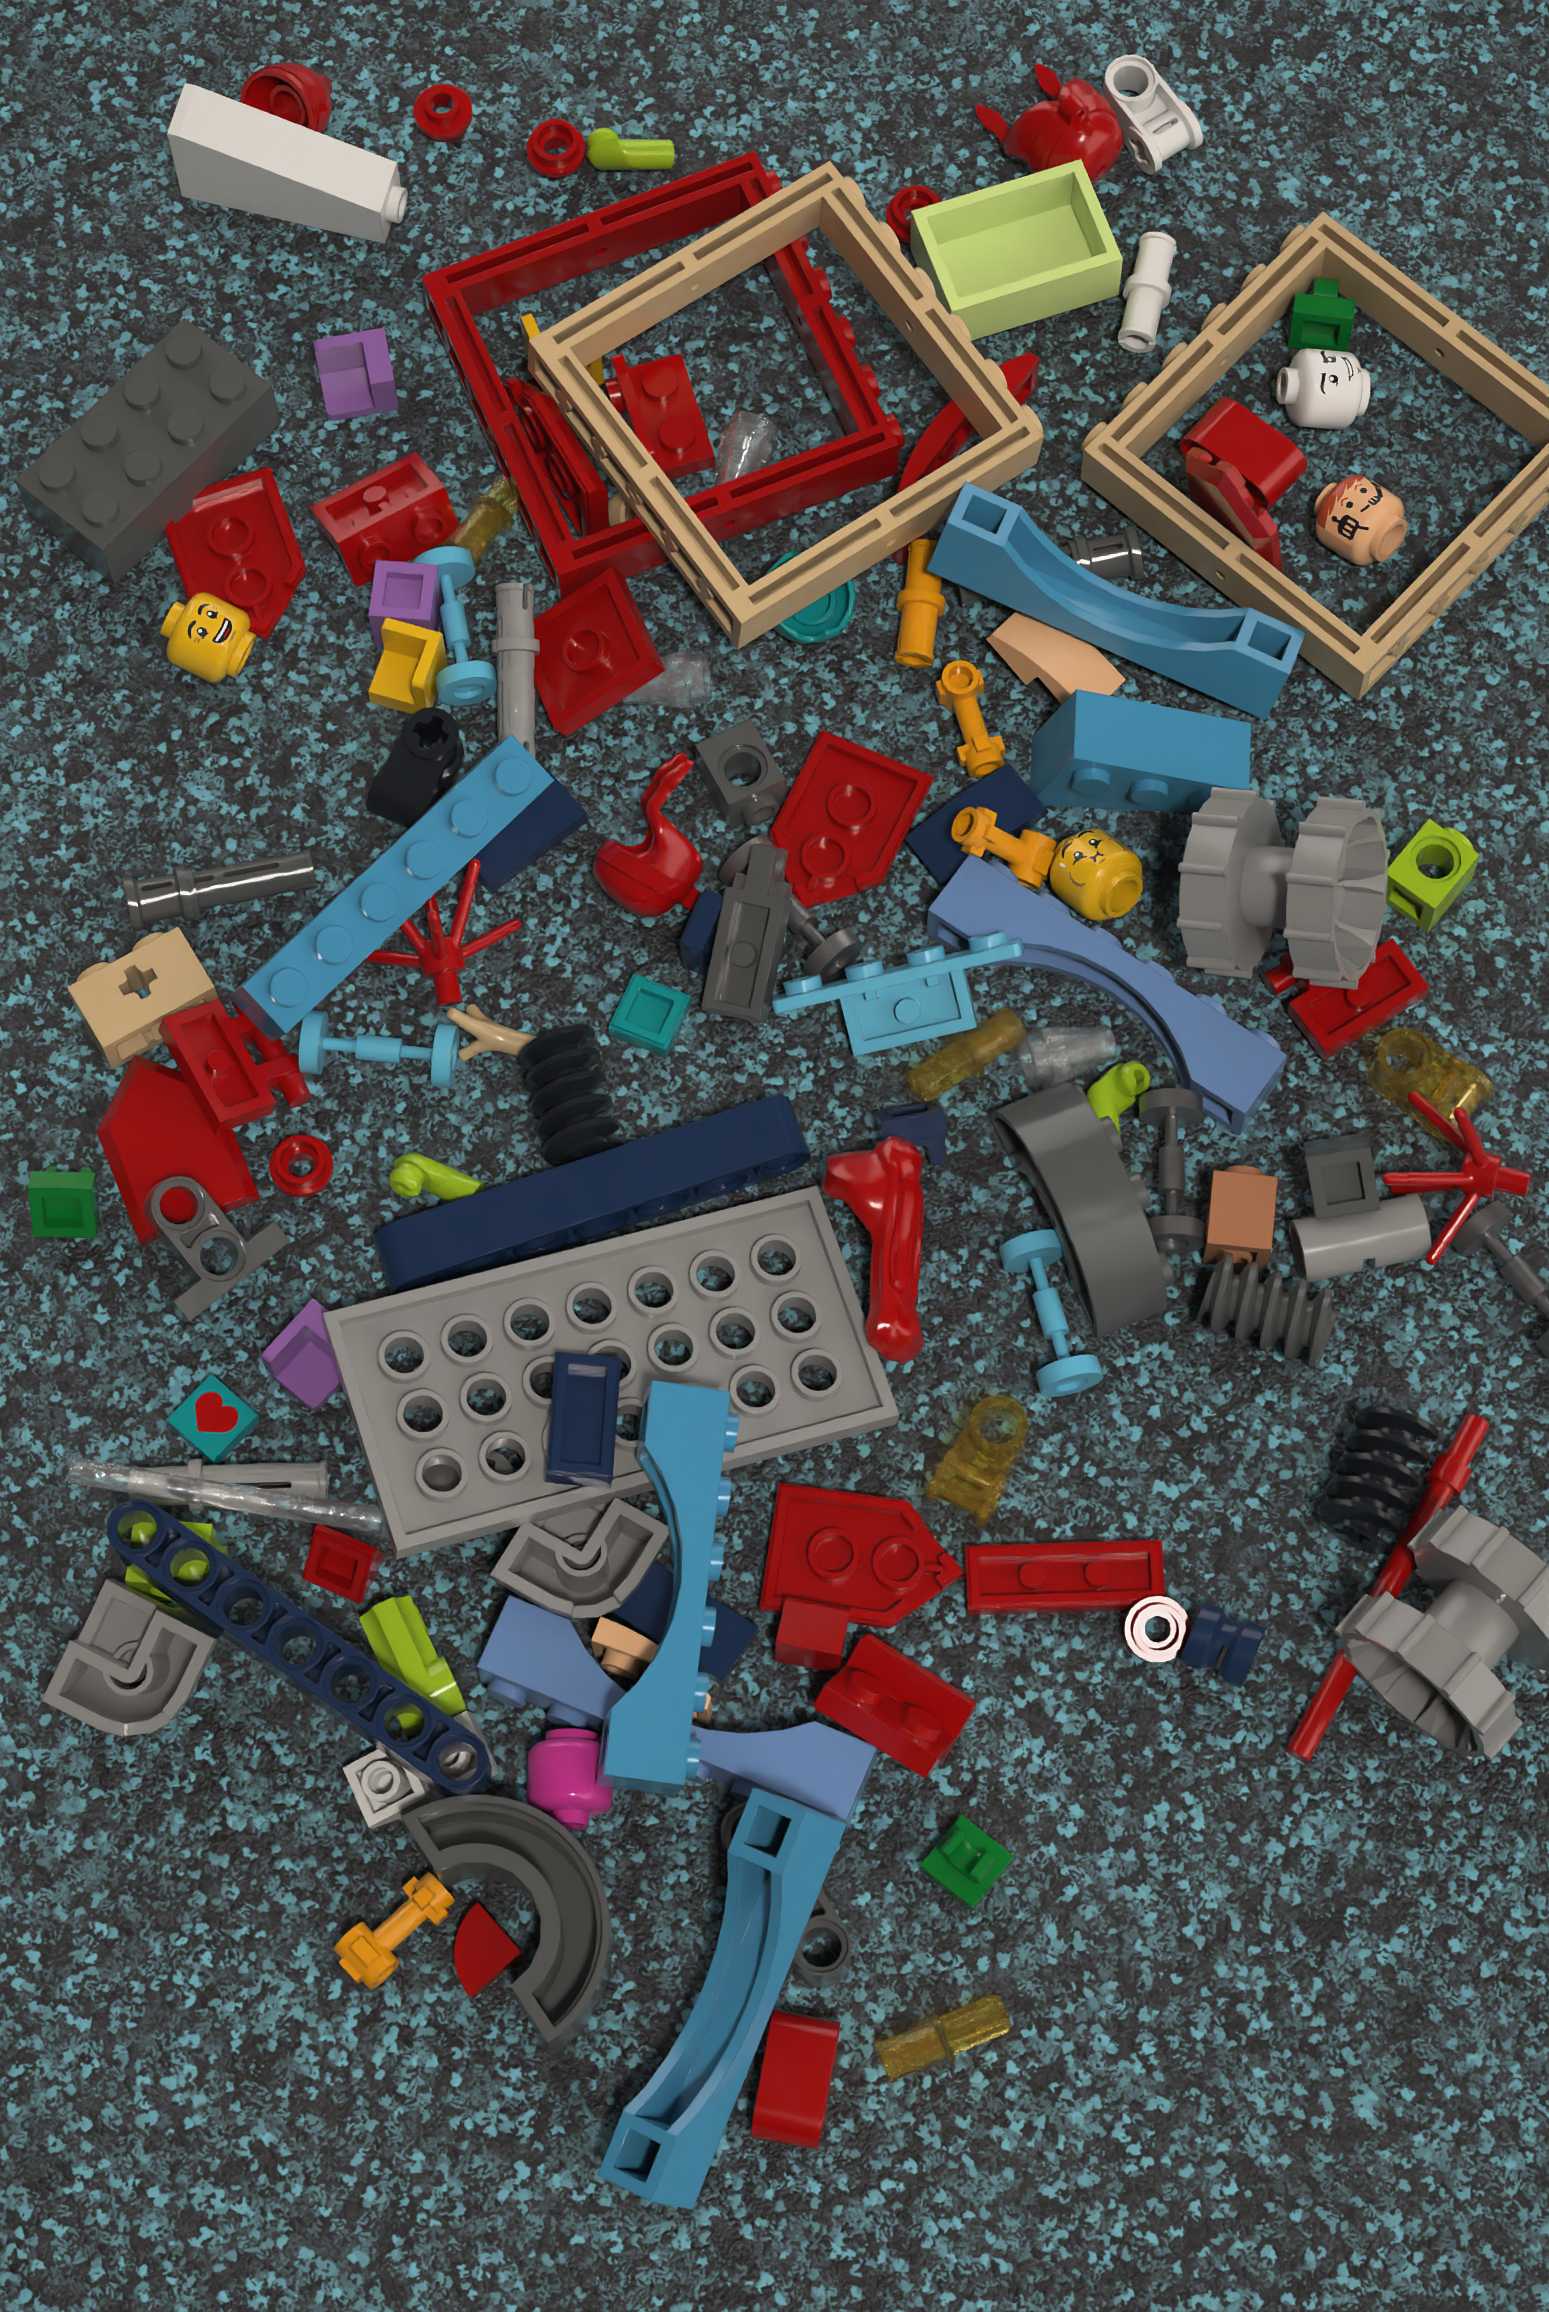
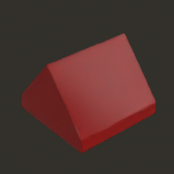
[302,1523,386,1604]
[775,1596,851,1673]

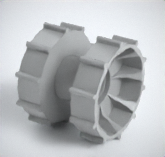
[1176,787,1390,990]
[1334,1505,1549,1762]

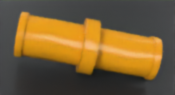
[894,539,946,668]

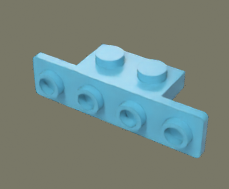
[771,930,1025,1056]

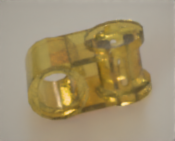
[1368,1027,1495,1143]
[925,1395,1028,1528]

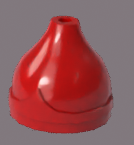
[240,62,332,134]

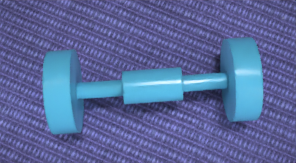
[413,546,498,706]
[299,1010,459,1088]
[999,1229,1103,1397]

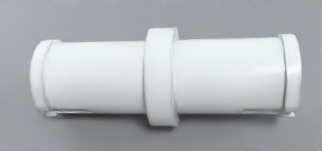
[1117,232,1177,353]

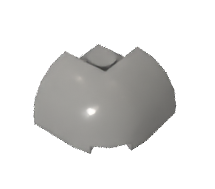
[490,1497,669,1621]
[41,1579,220,1737]

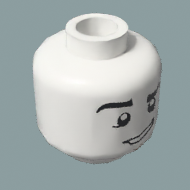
[1276,348,1370,430]

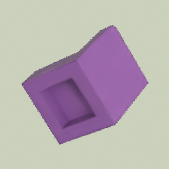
[313,328,399,421]
[368,560,443,648]
[261,1298,341,1411]

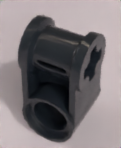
[367,707,465,828]

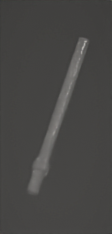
[67,1457,459,1547]

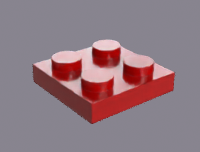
[533,567,665,737]

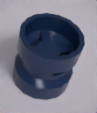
[1179,1601,1267,1688]

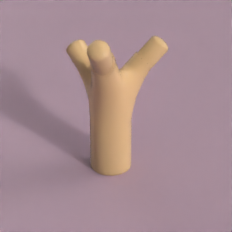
[446,1004,537,1061]

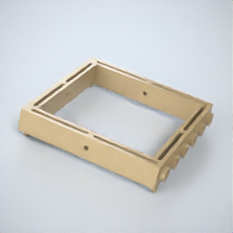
[528,161,1044,649]
[1081,212,1549,701]

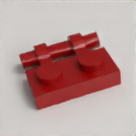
[1262,938,1429,1061]
[158,998,312,1134]

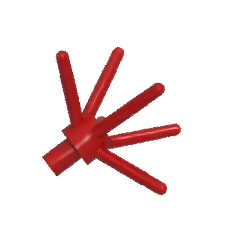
[364,858,521,1007]
[1382,1091,1532,1265]

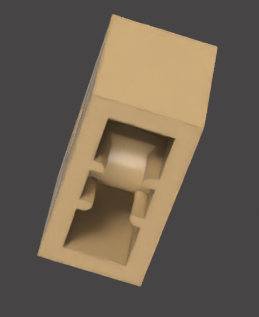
[67,927,218,1070]

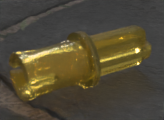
[444,473,519,567]
[907,1007,1027,1103]
[874,1995,1011,2084]

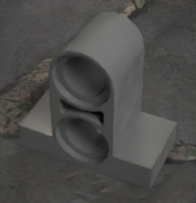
[144,1176,290,1323]

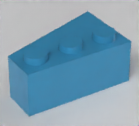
[1030,689,1251,813]

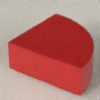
[454,1902,523,2001]

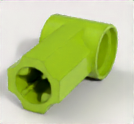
[359,1595,467,1737]

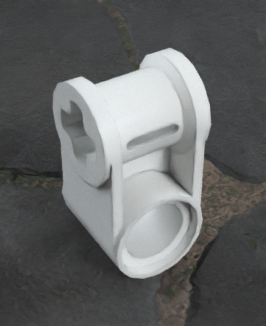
[1102,55,1203,175]

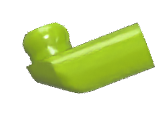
[586,128,675,171]
[1086,1061,1151,1135]
[388,1152,484,1202]

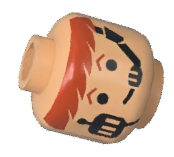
[1314,474,1408,566]

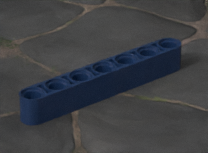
[372,1095,811,1295]
[106,1499,492,1798]

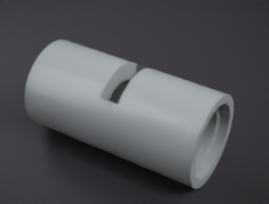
[1289,1194,1432,1283]

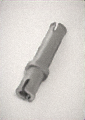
[491,583,540,758]
[129,1459,329,1511]

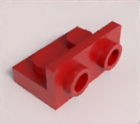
[603,353,715,480]
[309,452,460,586]
[813,1634,976,1779]

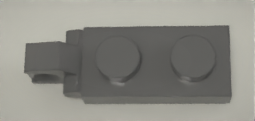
[701,843,792,1024]

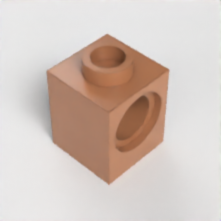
[1202,1165,1278,1270]

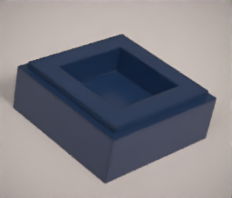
[680,890,724,975]

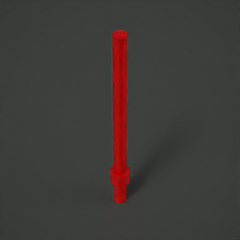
[1285,1413,1490,1763]

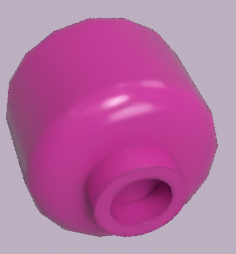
[526,1728,613,1831]

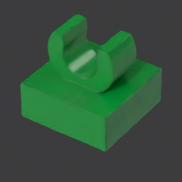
[1287,277,1356,352]
[27,1166,100,1238]
[919,1814,1014,1913]

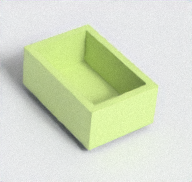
[910,159,1123,341]

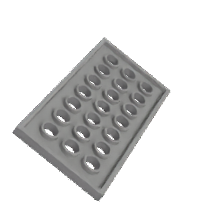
[322,1186,900,1560]

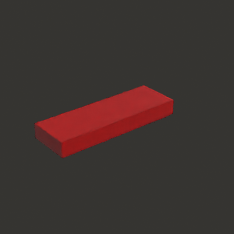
[965,1540,1165,1615]

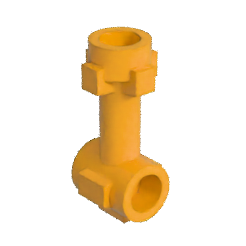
[935,660,1006,778]
[951,807,1057,890]
[334,1872,455,1990]

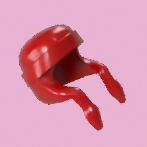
[976,63,1124,185]
[593,753,704,917]

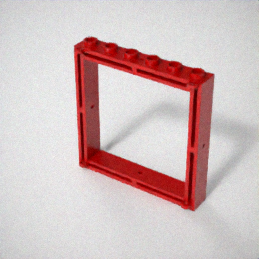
[422,151,905,601]

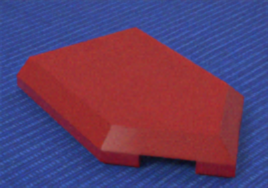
[504,376,609,538]
[1186,447,1283,573]
[164,466,307,641]
[769,729,934,909]
[97,1054,261,1246]
[759,1483,964,1629]

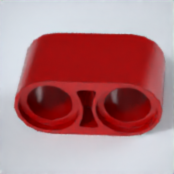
[1179,397,1308,512]
[750,2010,841,2150]

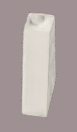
[167,83,408,244]

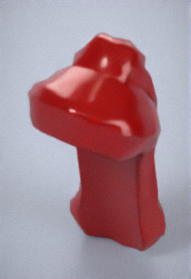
[821,1136,925,1365]

